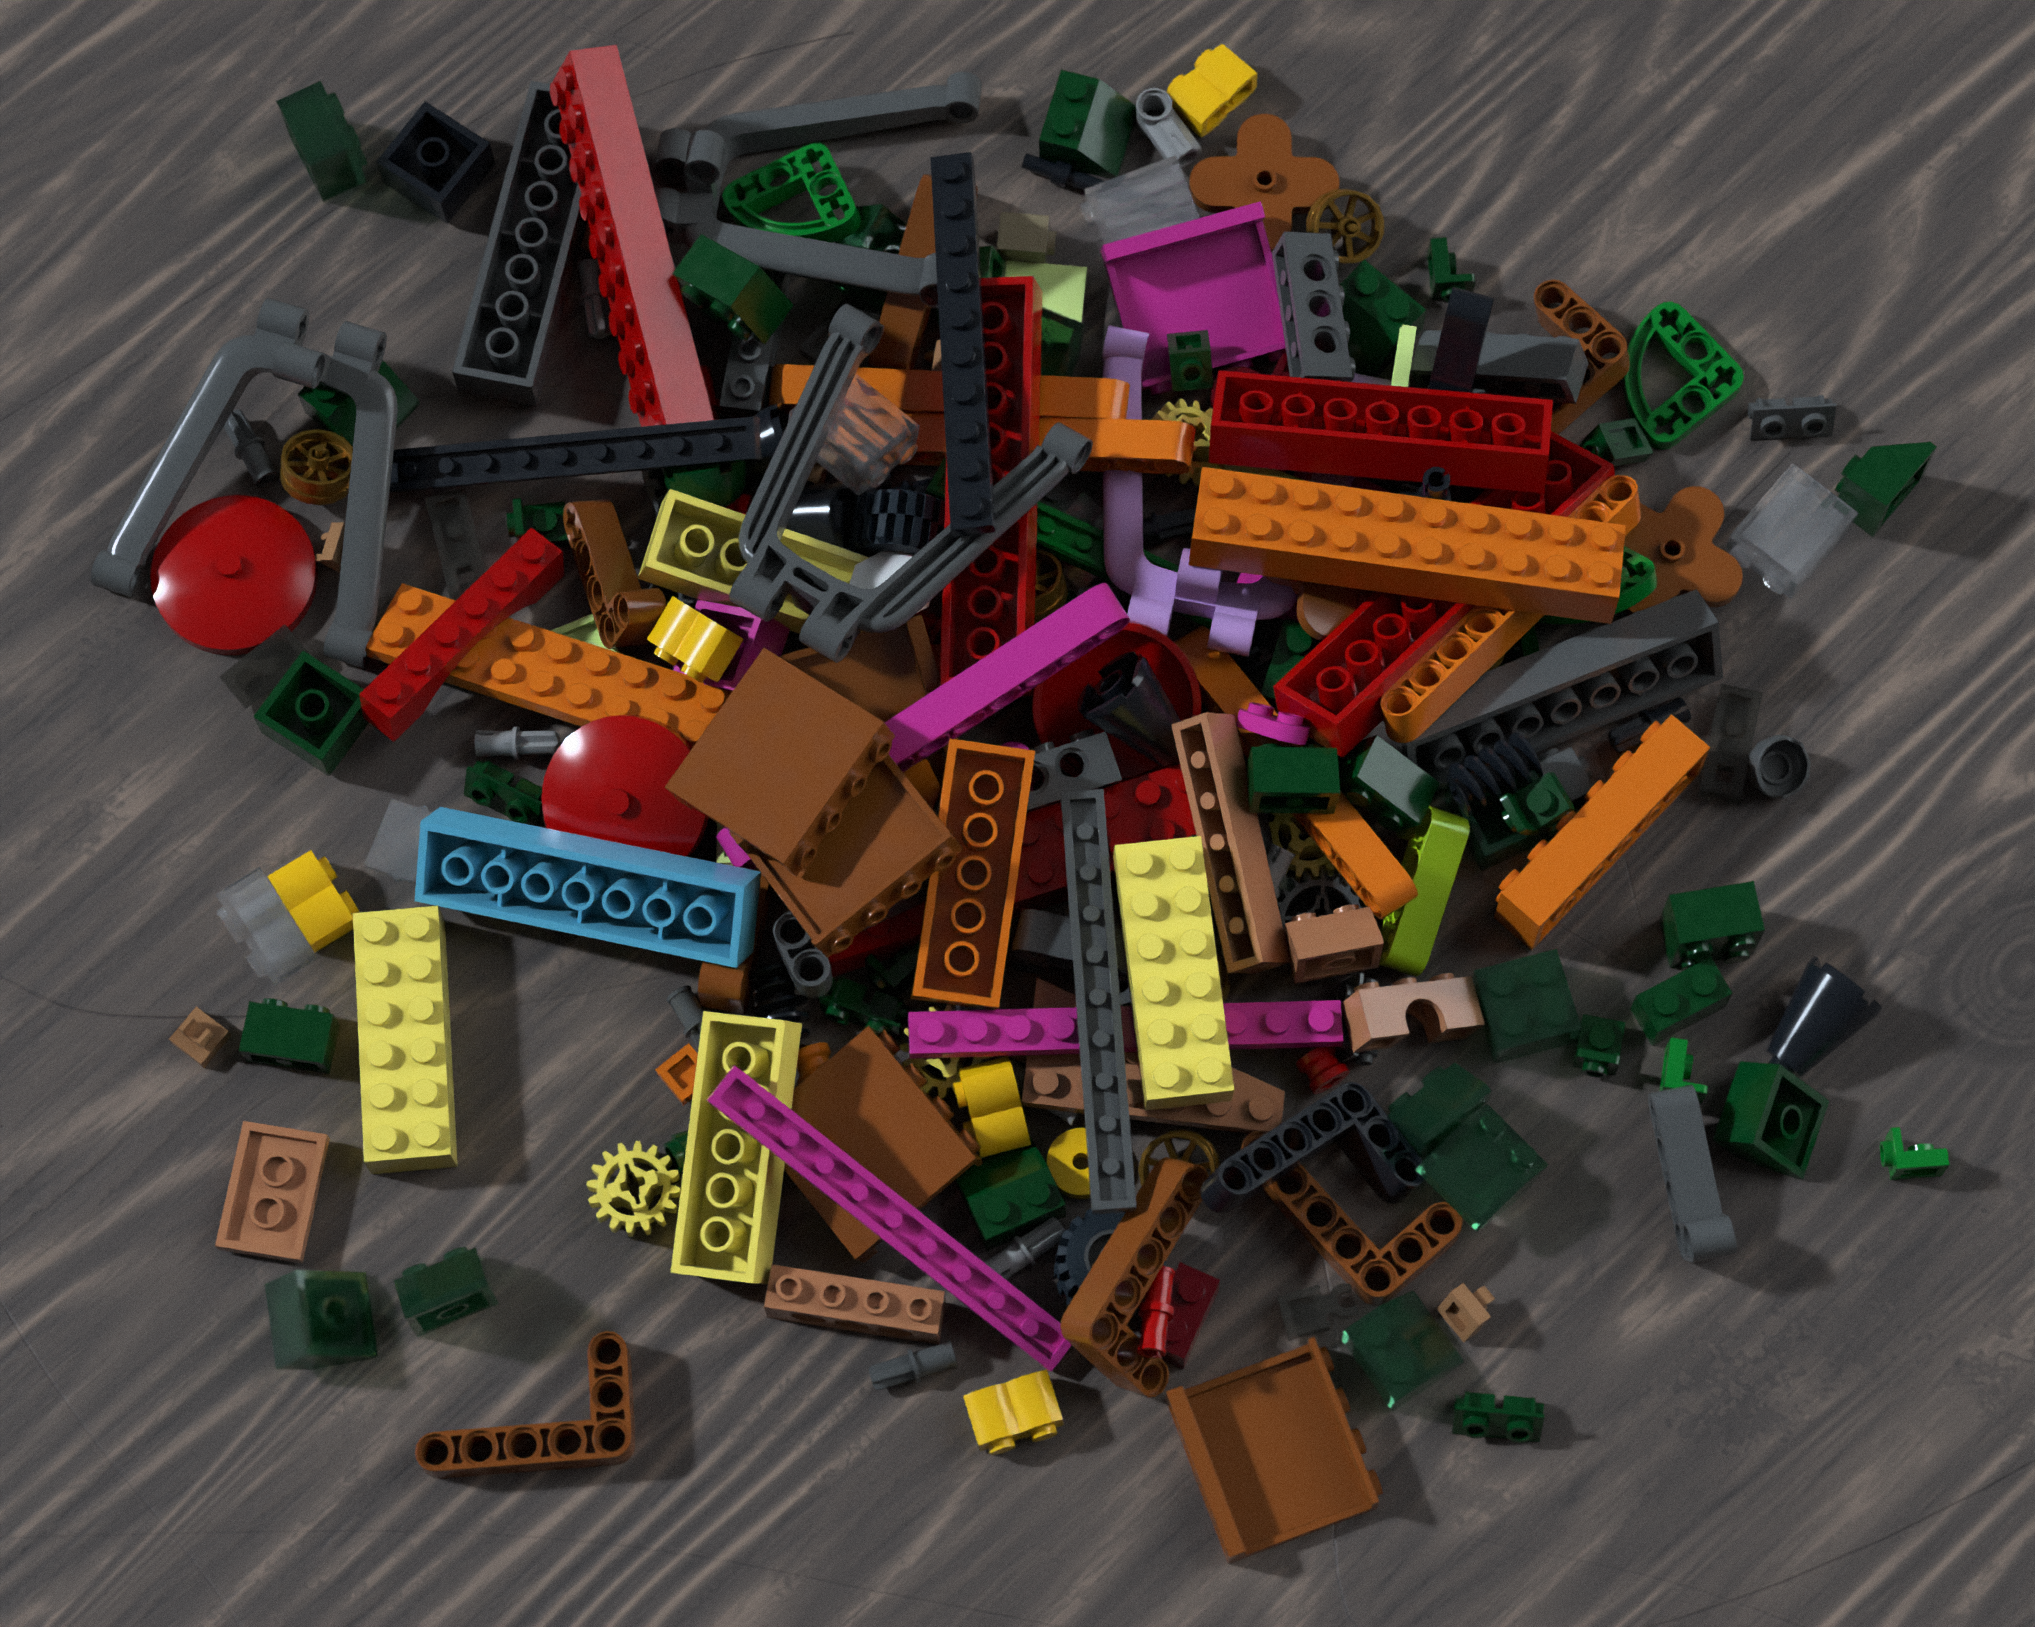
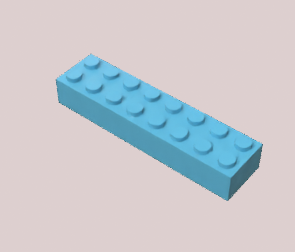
[414,807,761,968]

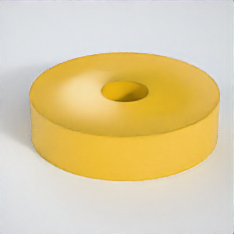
[1047,1128,1091,1199]

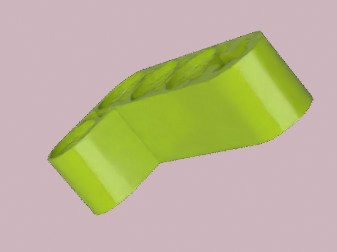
[1379,806,1470,977]

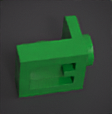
[1659,1037,1708,1104]
[1880,1127,1950,1180]

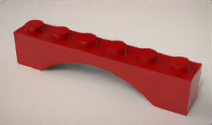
[359,527,565,742]

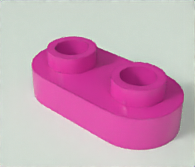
[1236,702,1310,745]

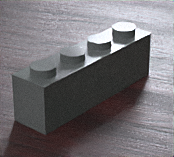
[1410,329,1588,404]

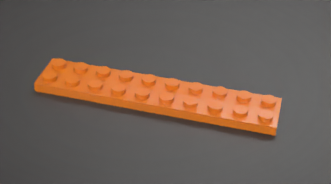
[365,583,732,748]

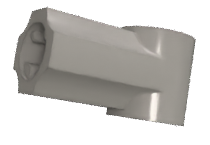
[1136,88,1202,171]

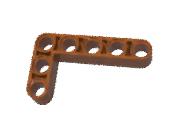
[868,174,978,370]
[1533,279,1630,435]
[1241,1131,1463,1306]
[1061,1157,1209,1397]
[415,1331,636,1479]

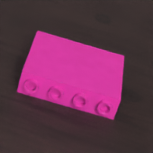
[1100,201,1286,396]

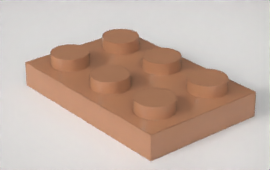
[215,1121,330,1264]

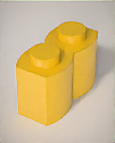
[1167,44,1258,138]
[647,596,744,683]
[267,850,360,953]
[953,1056,1031,1158]
[963,1370,1064,1455]

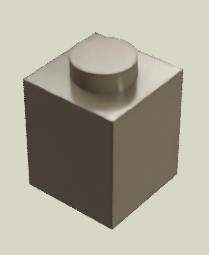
[997,212,1057,263]

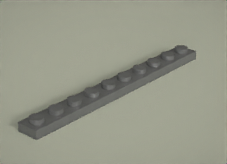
[1060,789,1136,1214]

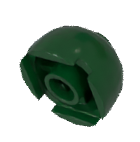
[662,462,747,508]

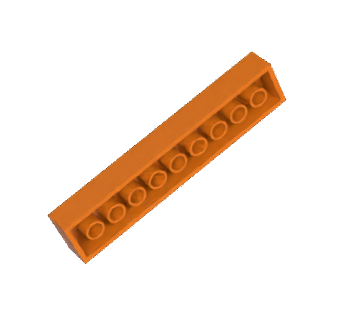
[1188,467,1626,624]

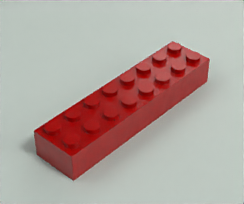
[1209,370,1553,493]

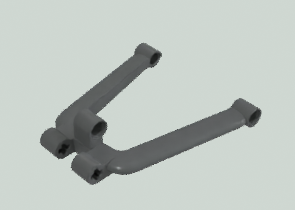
[655,72,982,308]
[91,298,398,668]
[729,304,1093,663]

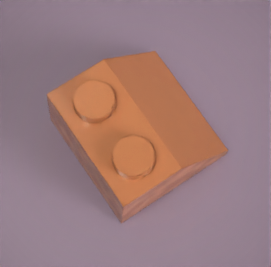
[1284,904,1384,984]

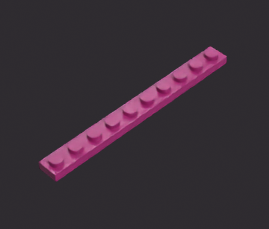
[908,1000,1344,1059]
[706,1066,1072,1372]

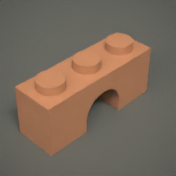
[1341,973,1485,1053]

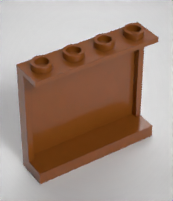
[779,615,958,785]
[665,648,895,877]
[729,754,963,958]
[784,1026,984,1263]
[1165,1337,1383,1564]

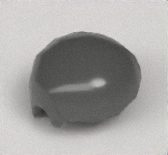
[1746,735,1811,799]

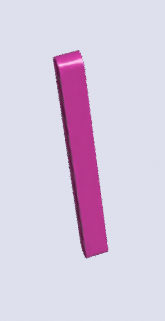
[716,583,1130,870]

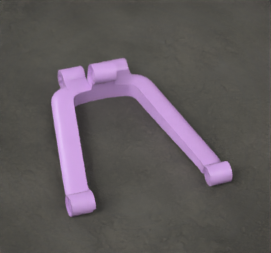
[1102,325,1392,657]

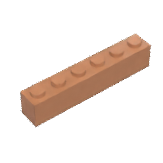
[1171,712,1291,973]

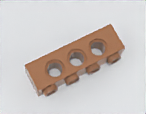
[764,1264,946,1345]

